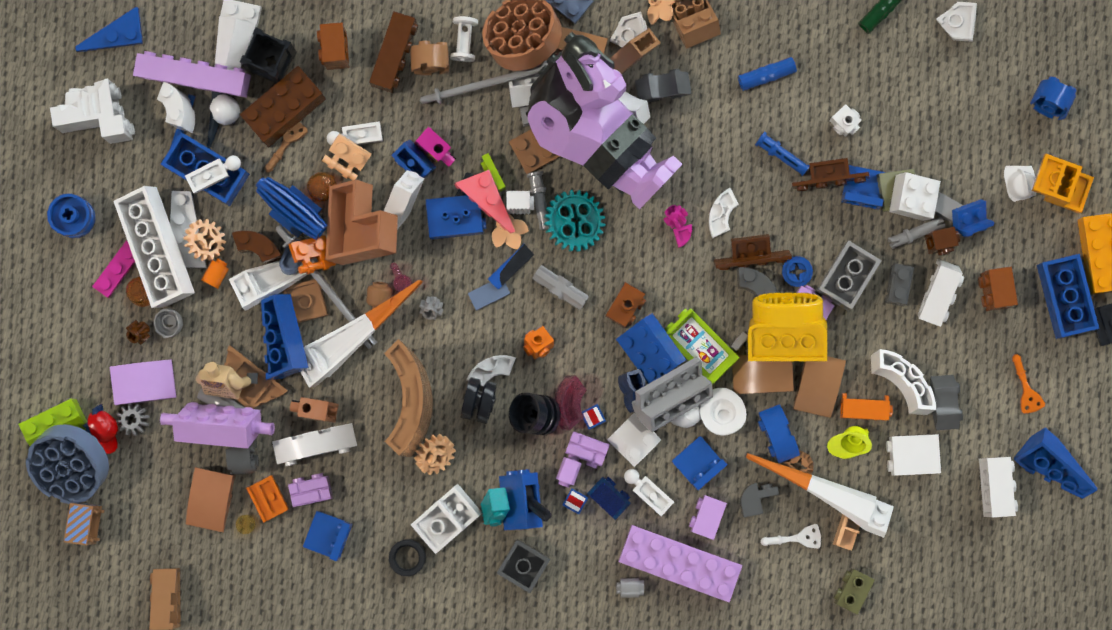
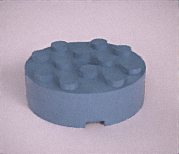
[26,425,109,504]

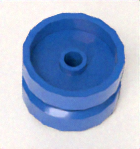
[47,194,95,238]

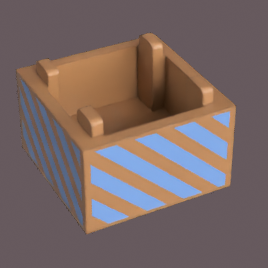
[64,503,105,545]

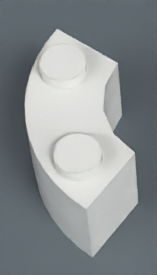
[157,82,195,133]

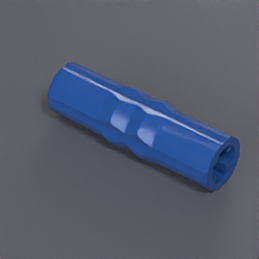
[738,57,797,91]

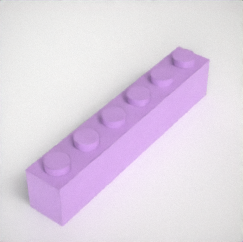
[133,51,251,98]

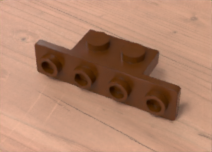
[792,158,870,192]
[714,234,792,270]

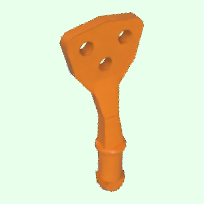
[1012,354,1045,414]

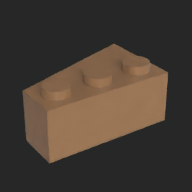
[149,568,181,630]

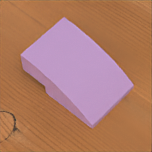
[110,360,177,406]

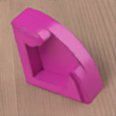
[673,224,692,248]

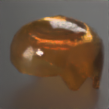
[307,172,337,201]
[126,276,150,307]

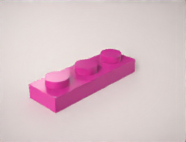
[92,240,135,298]

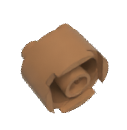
[410,41,449,75]

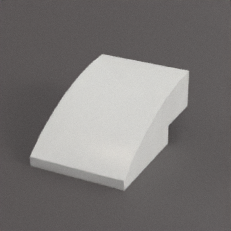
[411,484,482,554]

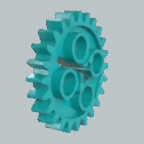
[544,190,606,252]

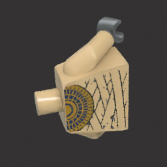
[196,362,258,399]

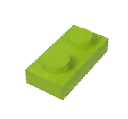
[480,153,506,193]

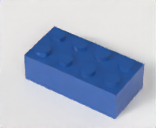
[161,132,250,207]
[1036,254,1099,339]

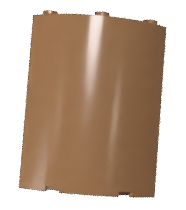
[384,339,433,457]

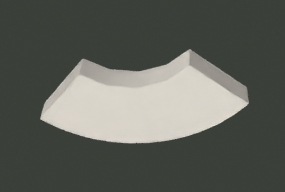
[709,188,739,238]
[467,355,516,387]

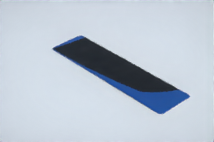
[488,244,534,289]

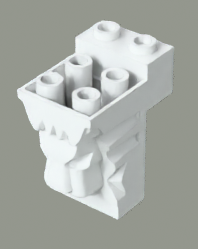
[50,78,135,144]

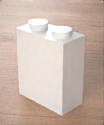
[384,170,424,230]
[886,434,941,475]

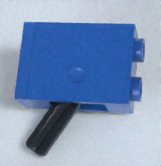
[499,469,552,530]

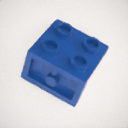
[841,165,885,210]
[672,436,727,490]
[303,511,353,561]

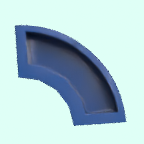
[758,404,800,463]

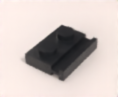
[1094,303,1112,346]

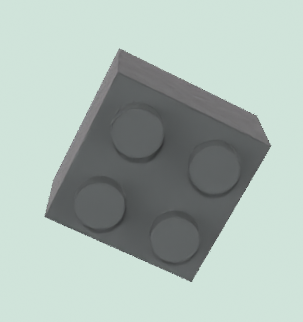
[497,539,550,593]

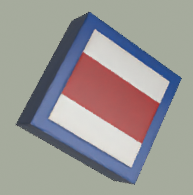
[580,404,606,430]
[562,488,588,514]

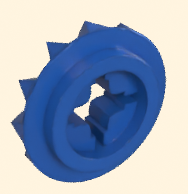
[782,256,813,287]

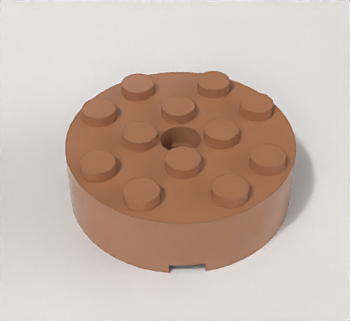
[482,0,562,71]

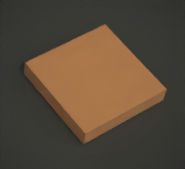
[282,279,328,323]

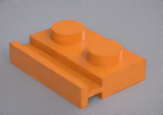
[246,475,290,523]

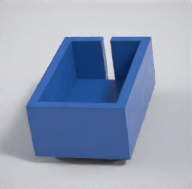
[616,313,686,384]

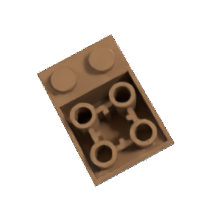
[671,0,721,49]

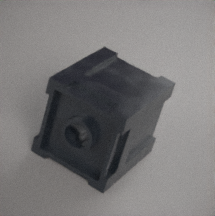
[240,27,297,84]

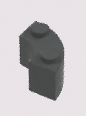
[635,69,692,102]
[737,267,778,297]
[930,375,963,430]

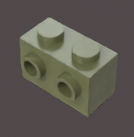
[833,568,875,615]

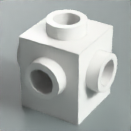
[830,104,862,137]

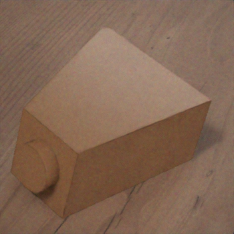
[610,28,660,74]

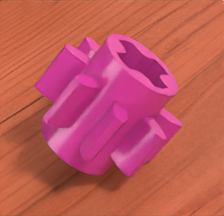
[663,205,688,229]

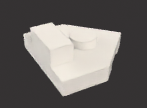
[936,2,977,42]
[610,12,648,47]

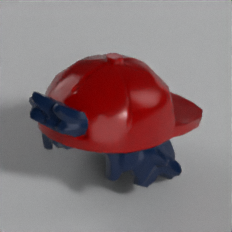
[83,404,118,454]

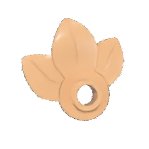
[647,0,676,25]
[492,214,529,249]

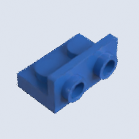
[952,199,994,237]

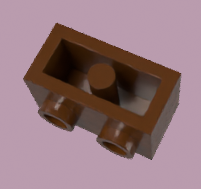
[925,227,960,256]

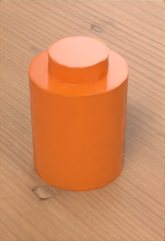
[201,258,229,289]

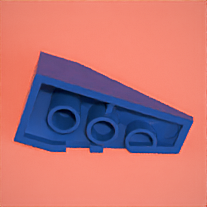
[1014,427,1097,499]

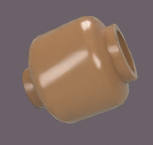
[366,282,392,309]

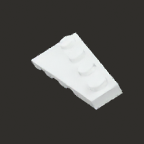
[170,191,207,268]

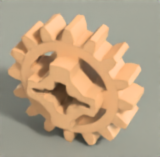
[183,219,226,261]
[414,434,456,475]

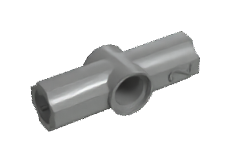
[532,265,589,310]

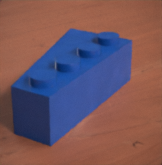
[261,294,309,380]

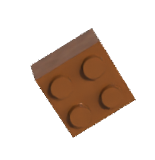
[317,22,350,70]
[978,266,1018,311]

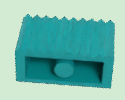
[480,488,510,527]

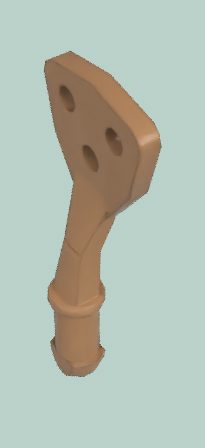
[265,122,308,172]

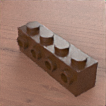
[369,11,418,93]

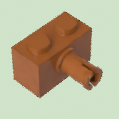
[605,282,646,328]

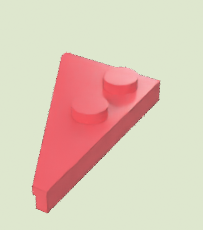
[454,170,515,234]

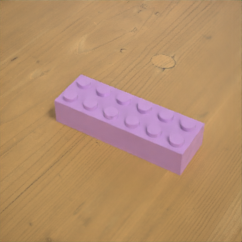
[618,525,742,602]

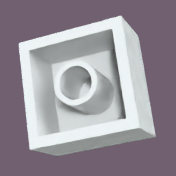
[889,172,941,221]

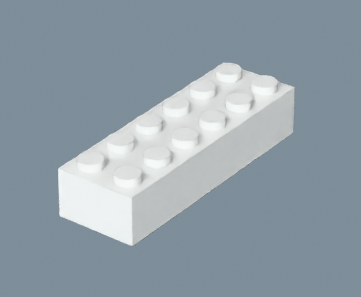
[114,186,195,308]

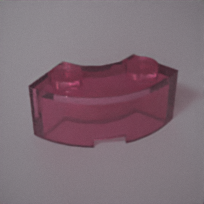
[554,375,587,430]

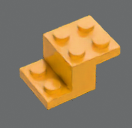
[1031,154,1094,214]

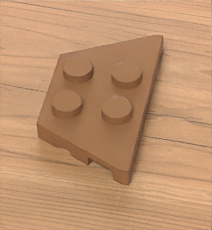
[224,345,289,409]

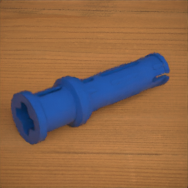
[755,131,810,176]

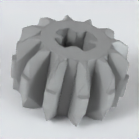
[116,403,150,436]

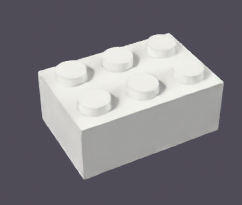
[979,457,1018,517]

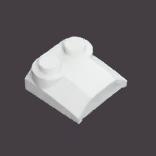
[607,413,661,467]

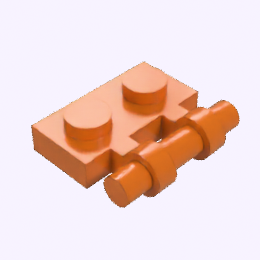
[288,235,336,274]

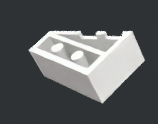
[918,259,964,327]

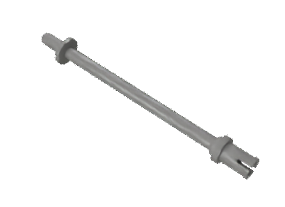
[420,60,548,105]
[276,225,378,350]

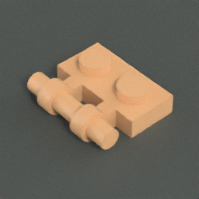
[322,133,371,180]

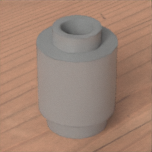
[616,578,644,598]

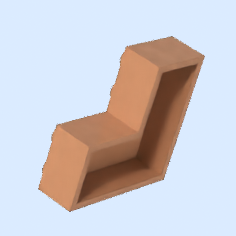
[325,180,398,265]

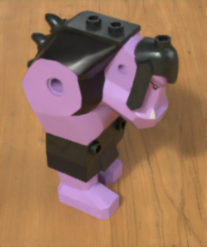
[528,32,682,209]

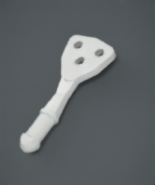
[761,524,821,549]

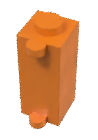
[840,393,893,421]

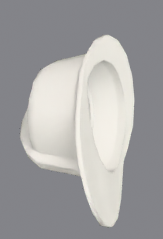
[1004,166,1037,202]

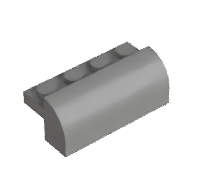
[632,357,713,432]

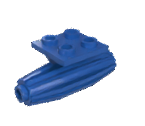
[256,177,328,240]

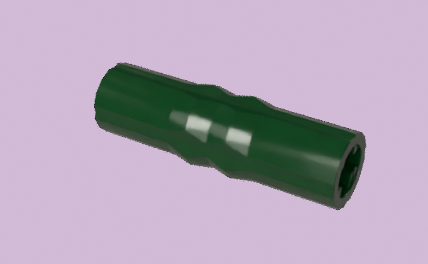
[858,0,902,34]

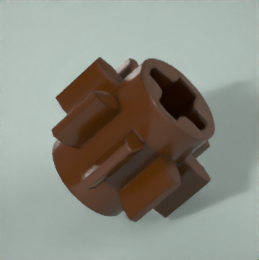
[126,320,150,345]

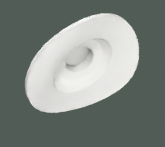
[700,388,747,436]

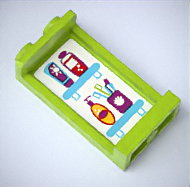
[664,308,740,385]

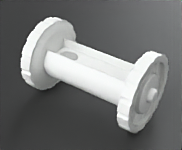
[450,16,478,62]

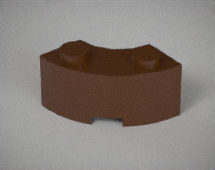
[232,231,282,264]

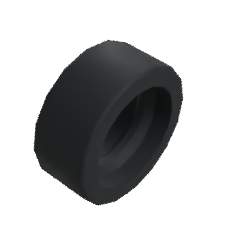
[388,539,426,576]

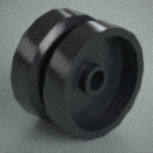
[460,377,497,424]

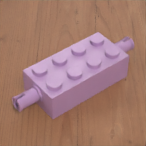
[160,402,275,449]

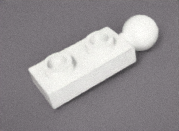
[327,121,383,145]
[185,155,241,194]
[624,469,674,516]

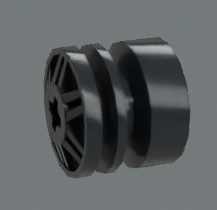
[508,393,561,436]

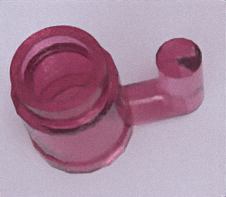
[390,263,413,293]

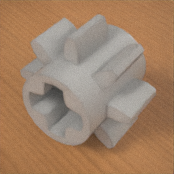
[419,296,443,320]

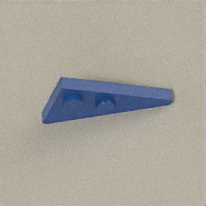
[75,7,143,52]

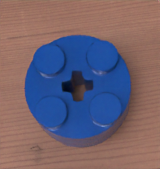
[1030,77,1076,120]

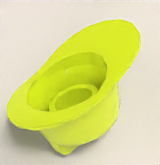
[827,426,872,459]

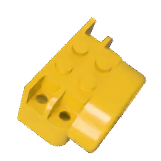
[748,293,828,361]

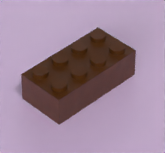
[240,66,326,148]

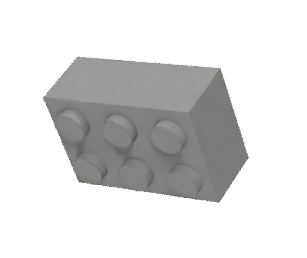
[816,240,882,311]

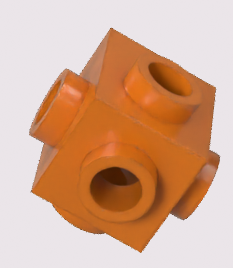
[523,326,554,359]

